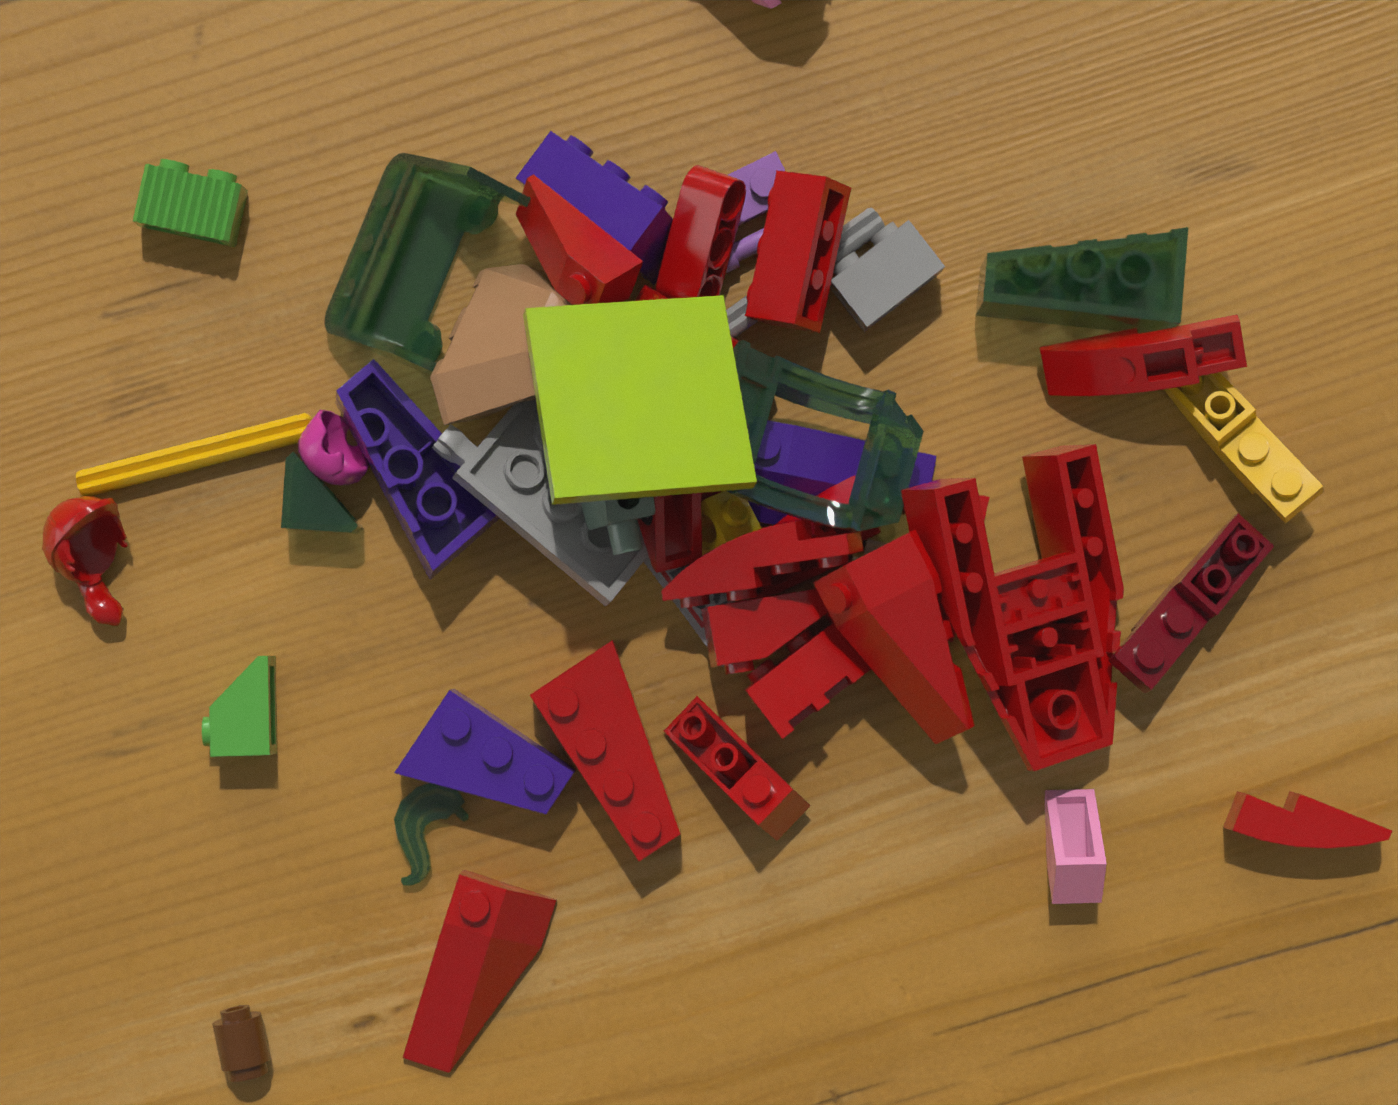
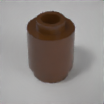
[212,1005,271,1082]

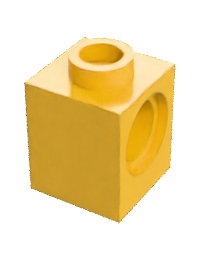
[701,489,762,556]

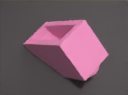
[1045,789,1107,904]

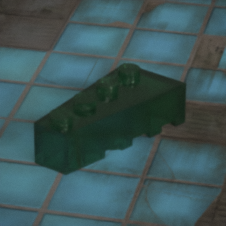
[976,227,1189,334]

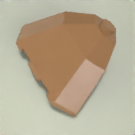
[430,264,572,425]

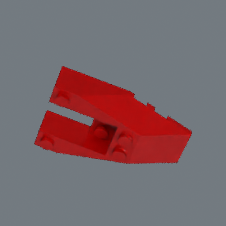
[901,444,1124,771]

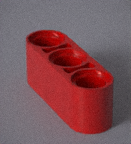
[656,165,746,299]

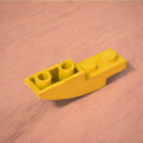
[1164,372,1323,524]

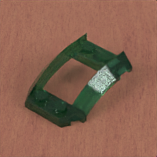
[727,340,924,532]

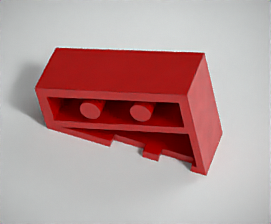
[744,613,871,739]

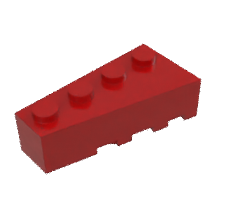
[530,640,681,861]

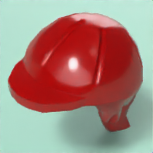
[42,496,128,626]

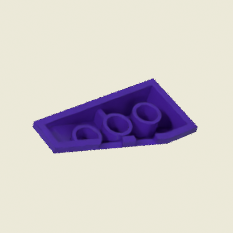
[742,416,936,525]

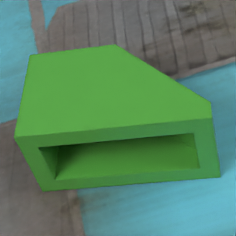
[202,656,277,757]

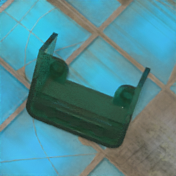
[324,153,531,374]

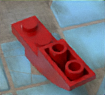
[1039,314,1247,396]
[661,518,863,608]

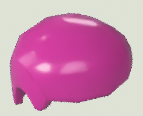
[298,409,369,485]

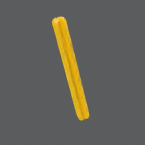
[76,413,312,496]

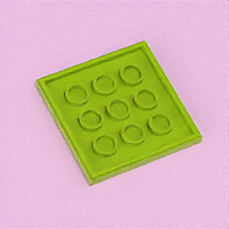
[523,295,757,505]

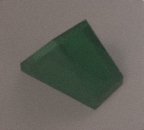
[281,452,363,534]

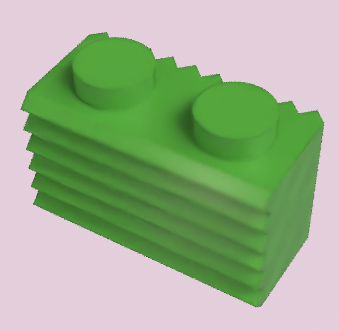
[133,159,248,247]

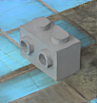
[830,220,945,332]

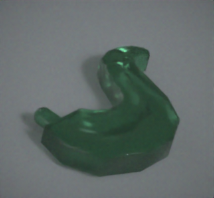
[394,783,469,886]

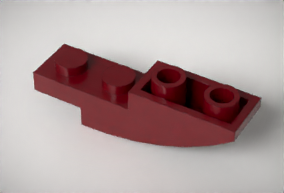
[1108,513,1274,694]

